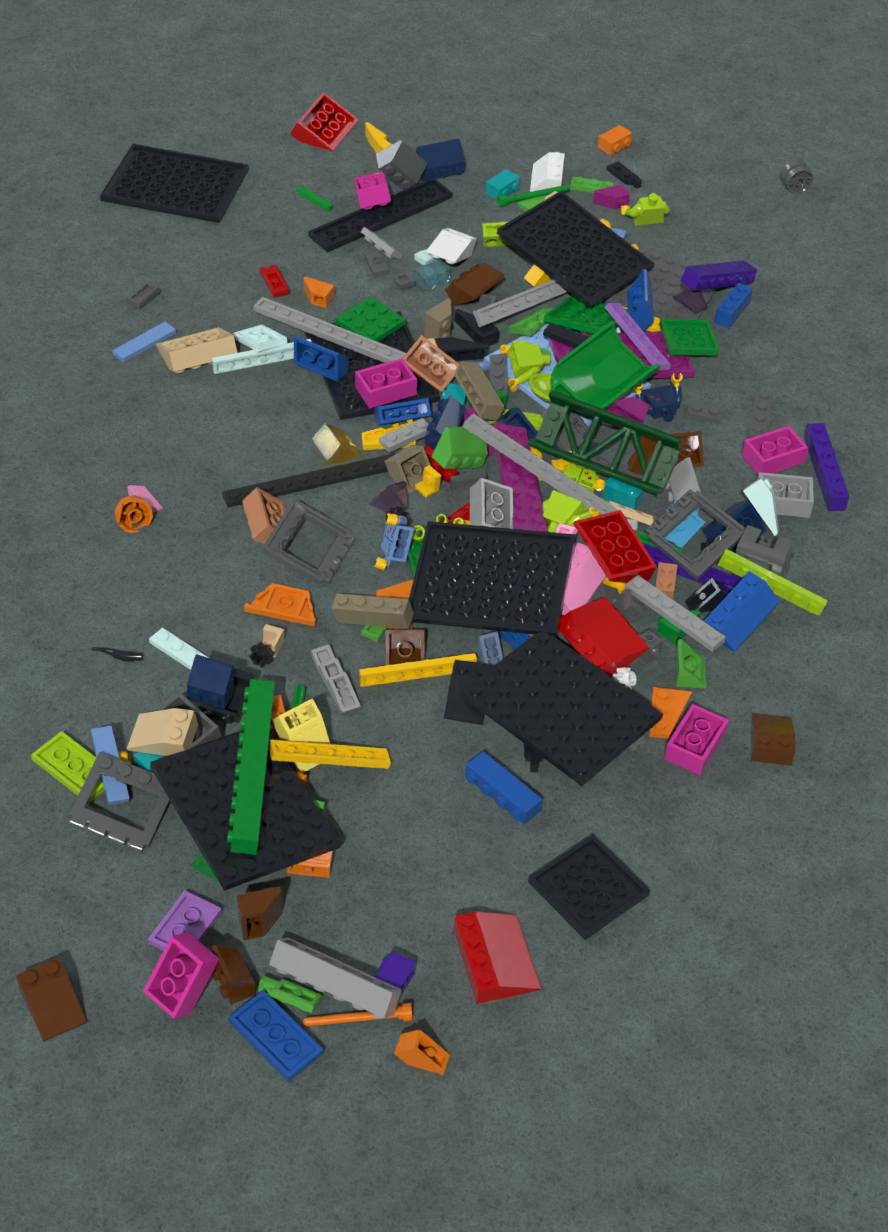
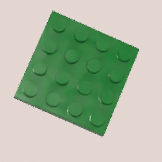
[544,296,628,334]

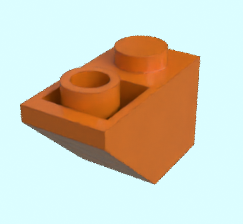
[303,277,335,308]

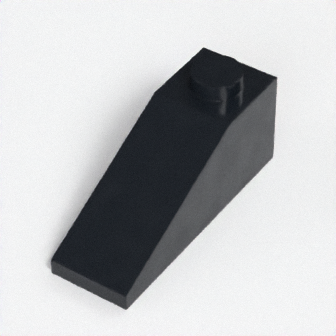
[455,309,500,346]
[435,337,488,362]

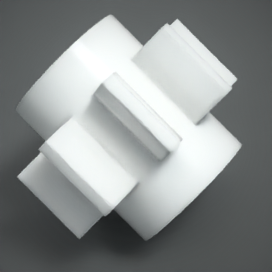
[612,667,636,691]

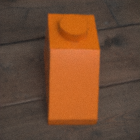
[394,1030,450,1075]

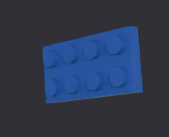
[228,990,323,1082]

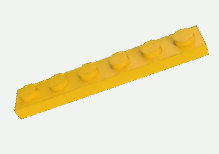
[359,653,477,687]
[268,740,391,769]

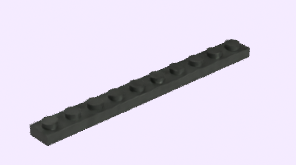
[222,453,395,508]

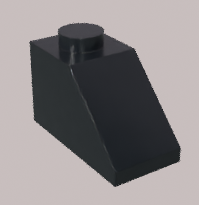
[685,577,729,613]

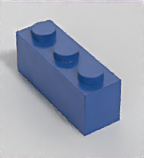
[715,283,753,329]
[374,398,431,426]

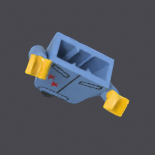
[374,513,414,571]

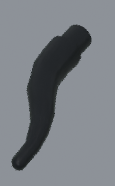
[91,647,143,662]

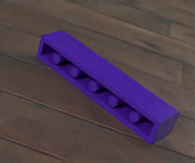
[681,260,757,291]
[804,423,849,512]

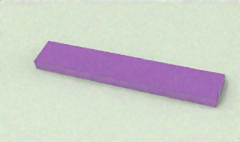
[605,303,671,370]

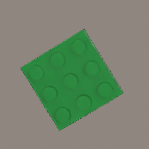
[335,296,406,342]
[659,319,720,356]

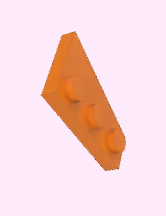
[649,687,692,739]

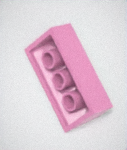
[561,542,606,615]

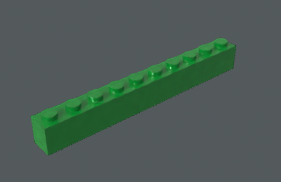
[227,679,275,855]

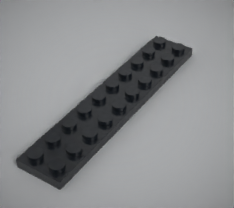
[308,177,452,252]

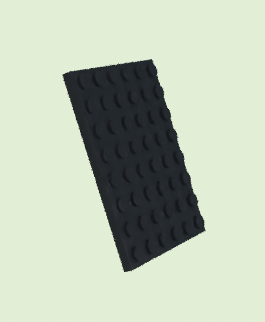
[100,144,249,223]
[496,191,655,309]
[304,311,440,420]
[409,521,576,637]
[461,632,663,786]
[150,731,341,891]

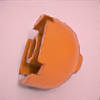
[114,495,153,533]

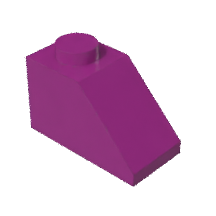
[593,184,630,209]
[607,397,649,423]

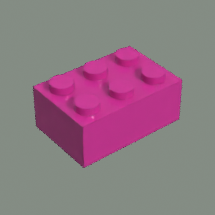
[354,171,391,209]
[355,358,417,409]
[741,426,808,475]
[664,704,729,776]
[143,932,219,1019]

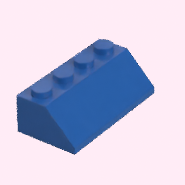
[704,571,779,652]

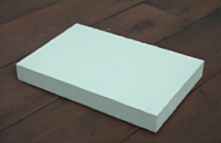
[233,325,287,352]

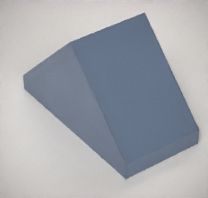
[477,632,503,666]

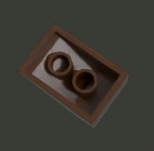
[751,713,795,765]
[16,957,87,1042]

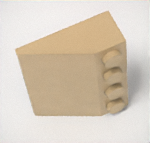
[156,327,237,373]

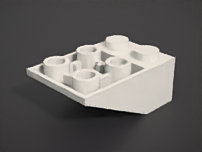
[426,228,477,264]

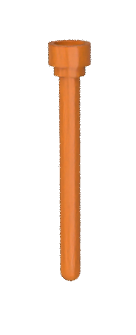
[303,1003,412,1027]

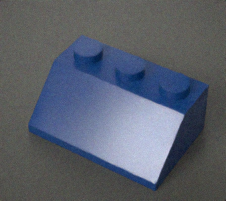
[627,269,654,331]
[293,336,348,382]

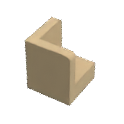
[262,624,284,657]

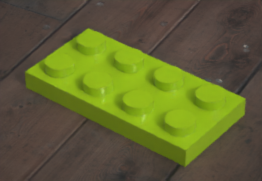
[31,731,105,804]

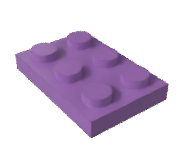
[148,890,222,951]

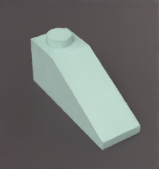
[743,476,779,536]

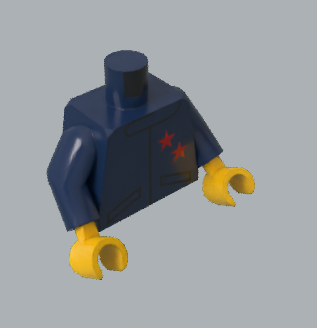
[632,373,683,422]

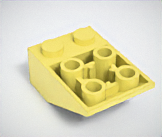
[271,698,330,773]

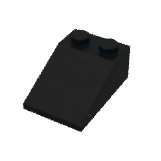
[444,660,493,725]

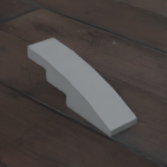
[310,645,361,714]

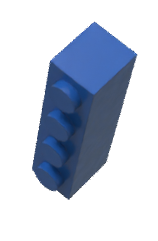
[465,751,543,824]

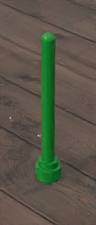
[497,185,570,208]

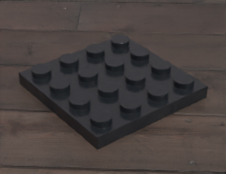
[528,835,650,940]

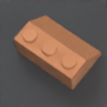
[403,335,459,393]
[242,487,295,544]

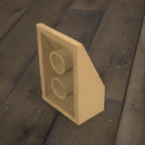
[127,708,198,756]

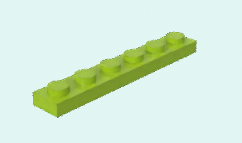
[717,549,828,616]

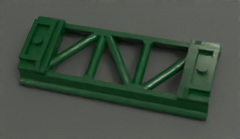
[528,390,682,495]

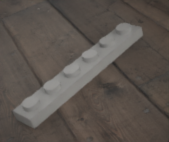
[625,575,726,652]

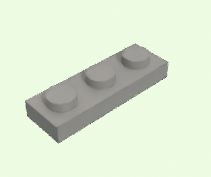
[361,227,402,259]
[379,418,429,453]

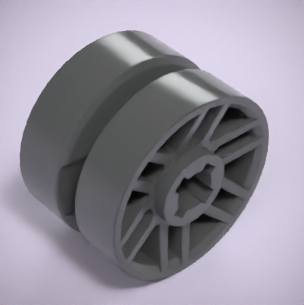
[780,159,814,193]

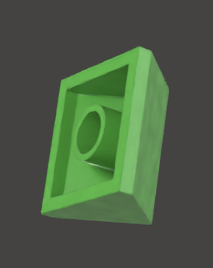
[675,639,707,688]

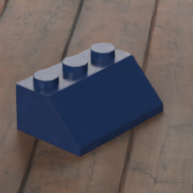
[416,138,465,182]
[424,396,466,450]
[702,500,767,553]

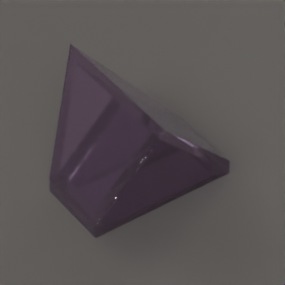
[673,287,707,314]
[368,481,407,513]

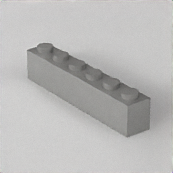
[269,937,402,1019]

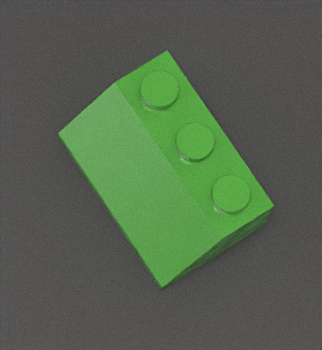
[432,427,488,469]

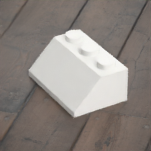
[530,152,565,192]

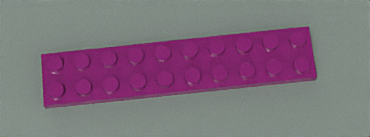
[492,422,548,532]

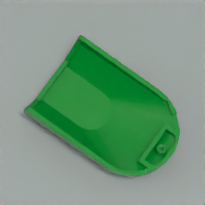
[550,321,660,413]

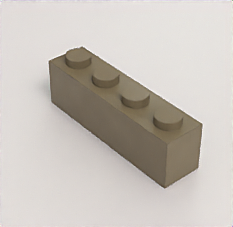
[454,361,505,420]
[331,593,414,629]

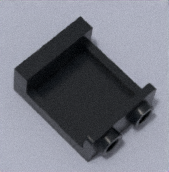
[198,668,255,724]

